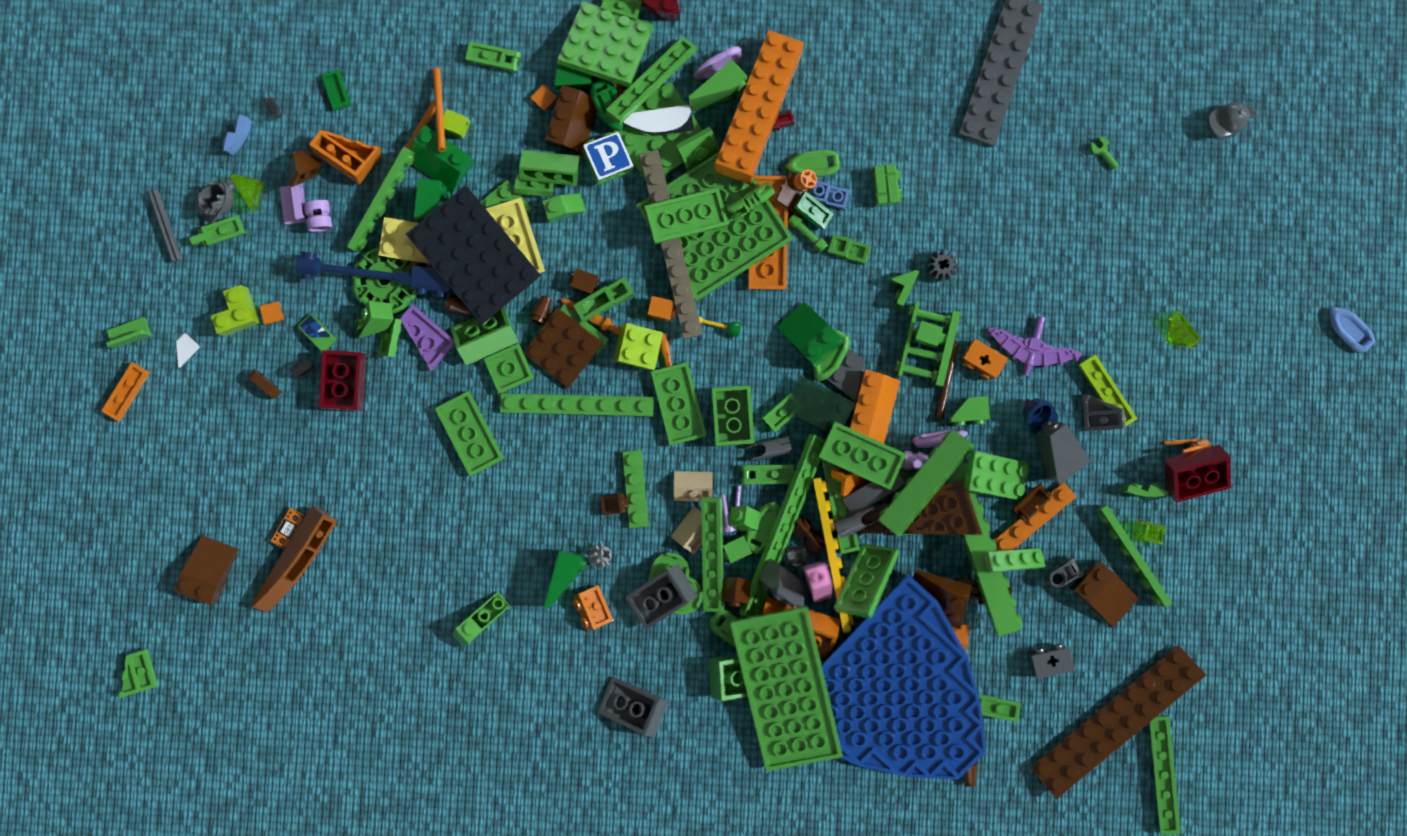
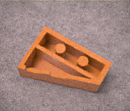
[309,130,382,185]

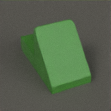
[889,270,920,308]

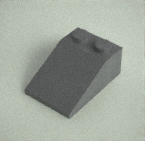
[625,564,698,630]
[597,677,669,737]

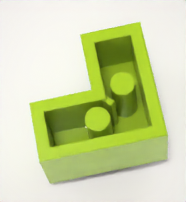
[211,285,260,336]

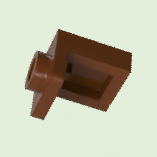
[601,493,629,516]

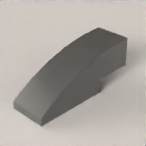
[841,474,904,515]

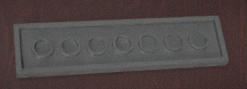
[958,0,1043,147]

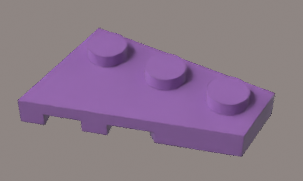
[400,304,455,371]

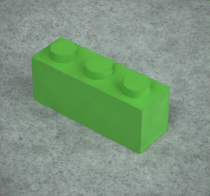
[519,150,580,186]

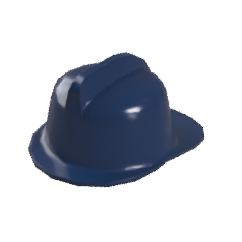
[1023,398,1058,435]

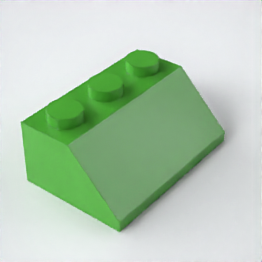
[451,307,519,365]

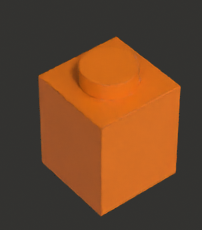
[648,296,677,322]

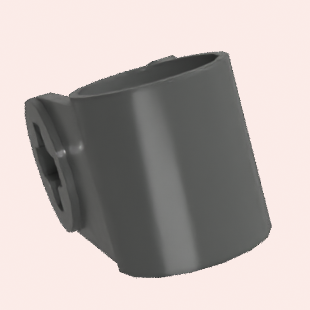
[1044,556,1085,588]

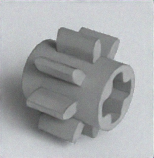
[588,544,612,569]

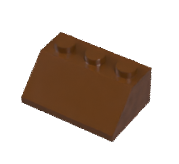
[545,85,597,156]

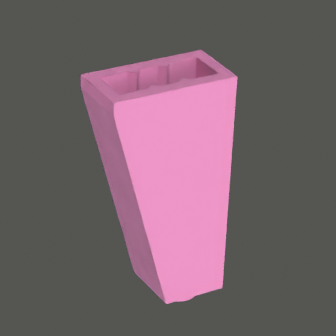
[802,561,832,603]

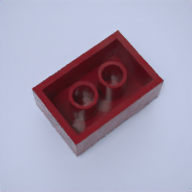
[319,350,366,411]
[1164,445,1231,503]

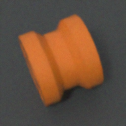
[793,169,817,192]

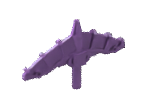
[988,316,1082,376]

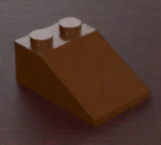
[174,536,239,605]
[1069,560,1138,628]
[913,569,972,630]

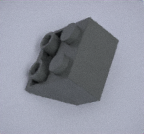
[757,559,805,608]

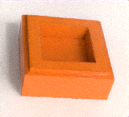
[530,84,558,112]
[260,301,284,325]

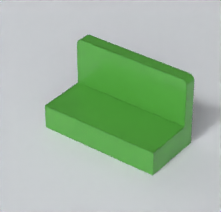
[106,317,152,349]

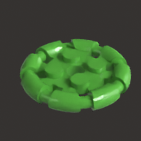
[351,247,417,314]

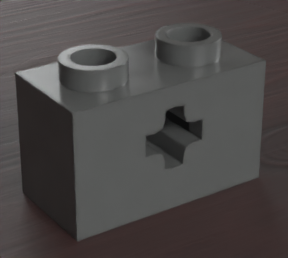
[1028,643,1075,679]

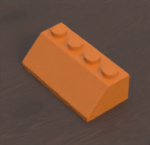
[848,370,900,444]
[760,596,841,660]

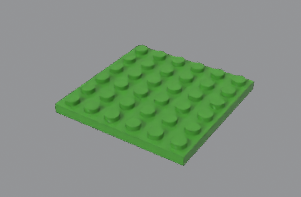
[636,151,794,301]

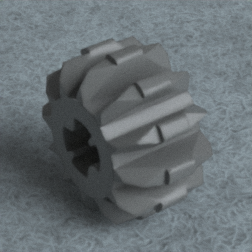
[926,249,959,282]

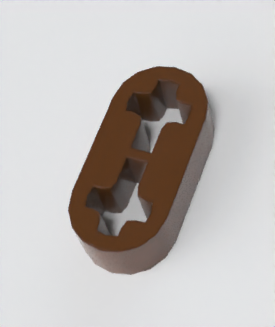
[248,369,282,399]

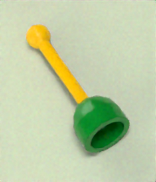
[699,316,741,338]

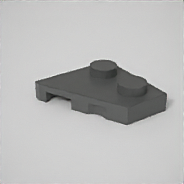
[826,348,864,401]
[1083,394,1126,431]

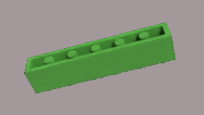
[879,429,974,537]

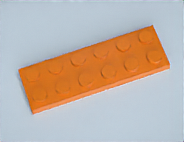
[748,175,788,290]

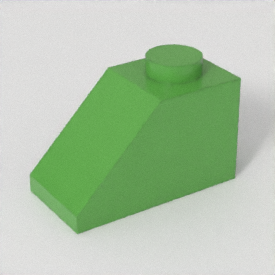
[542,193,586,223]

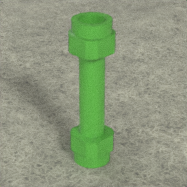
[788,214,828,253]

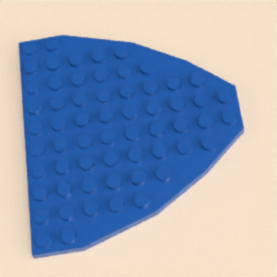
[821,575,986,780]

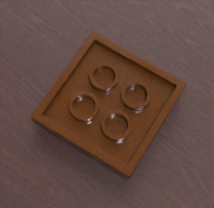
[524,307,604,388]

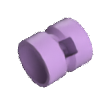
[304,200,333,232]

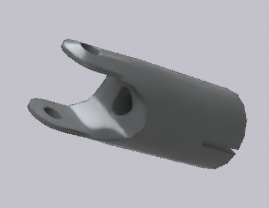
[746,436,792,461]
[834,506,880,539]

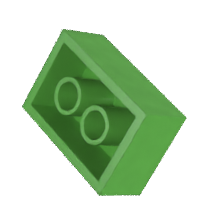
[712,385,755,447]

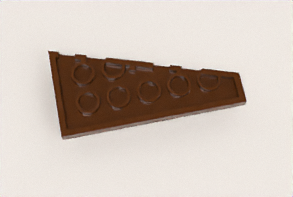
[858,479,983,535]

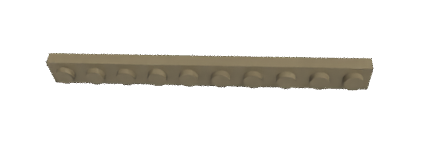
[640,150,703,340]

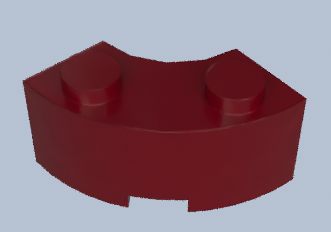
[640,0,680,21]

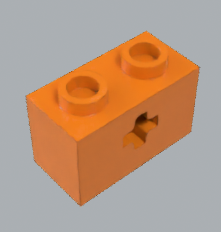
[960,339,1008,380]

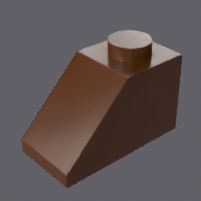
[287,149,323,187]

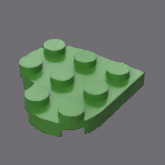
[648,552,703,615]

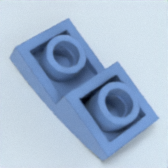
[222,115,252,155]
[809,181,850,210]

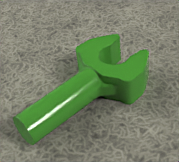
[1089,136,1119,170]

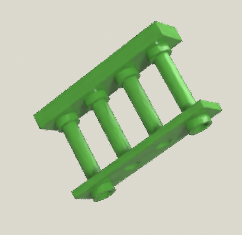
[894,301,961,388]

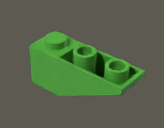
[451,592,511,648]

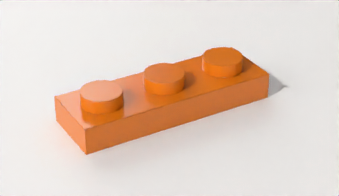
[101,362,151,421]

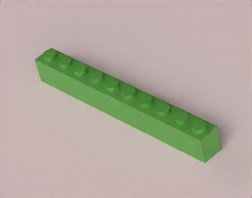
[944,460,1022,637]

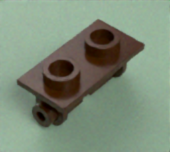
[1013,483,1052,522]
[792,516,826,555]

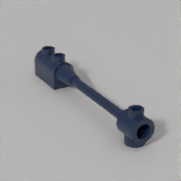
[296,252,452,297]

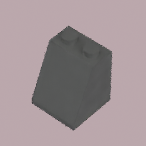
[1036,420,1091,485]

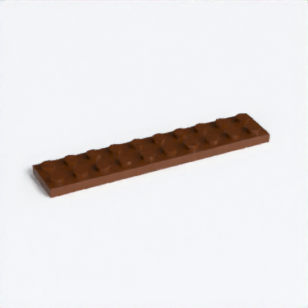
[1030,645,1206,799]

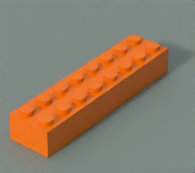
[715,30,804,185]

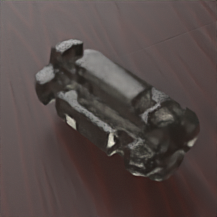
[263,96,282,120]

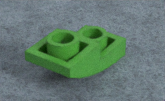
[1121,482,1168,497]

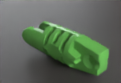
[727,182,775,220]

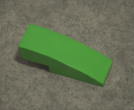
[573,277,636,322]

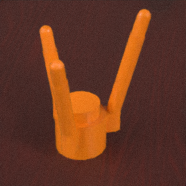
[1163,438,1211,453]

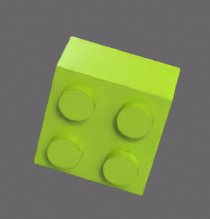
[613,323,663,370]

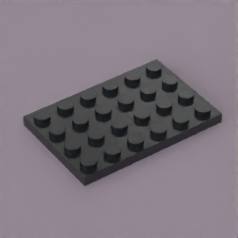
[405,185,541,324]

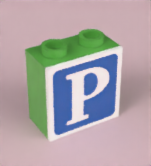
[582,132,633,185]

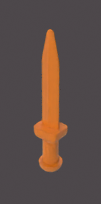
[561,298,620,336]

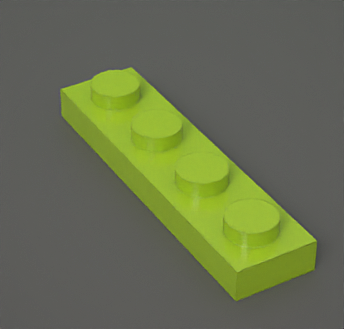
[1078,354,1137,426]

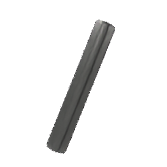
[147,190,182,262]

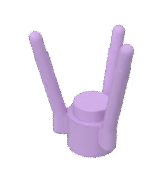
[721,485,741,532]

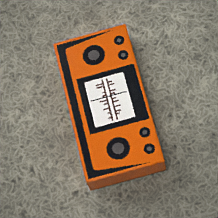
[271,508,305,549]

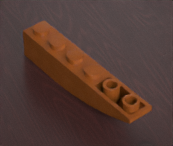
[251,506,337,613]

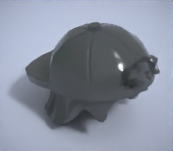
[1207,102,1256,139]
[195,179,235,224]

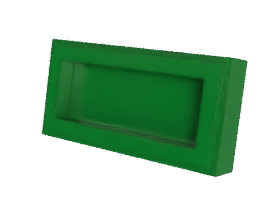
[321,69,352,112]

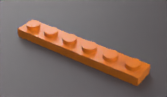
[994,482,1076,551]

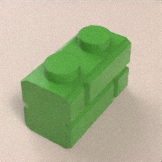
[871,164,903,208]

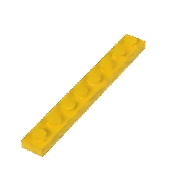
[813,478,854,632]

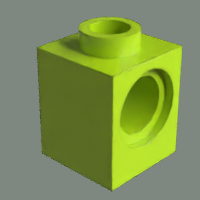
[443,109,471,139]

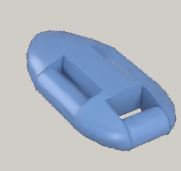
[1329,307,1375,353]

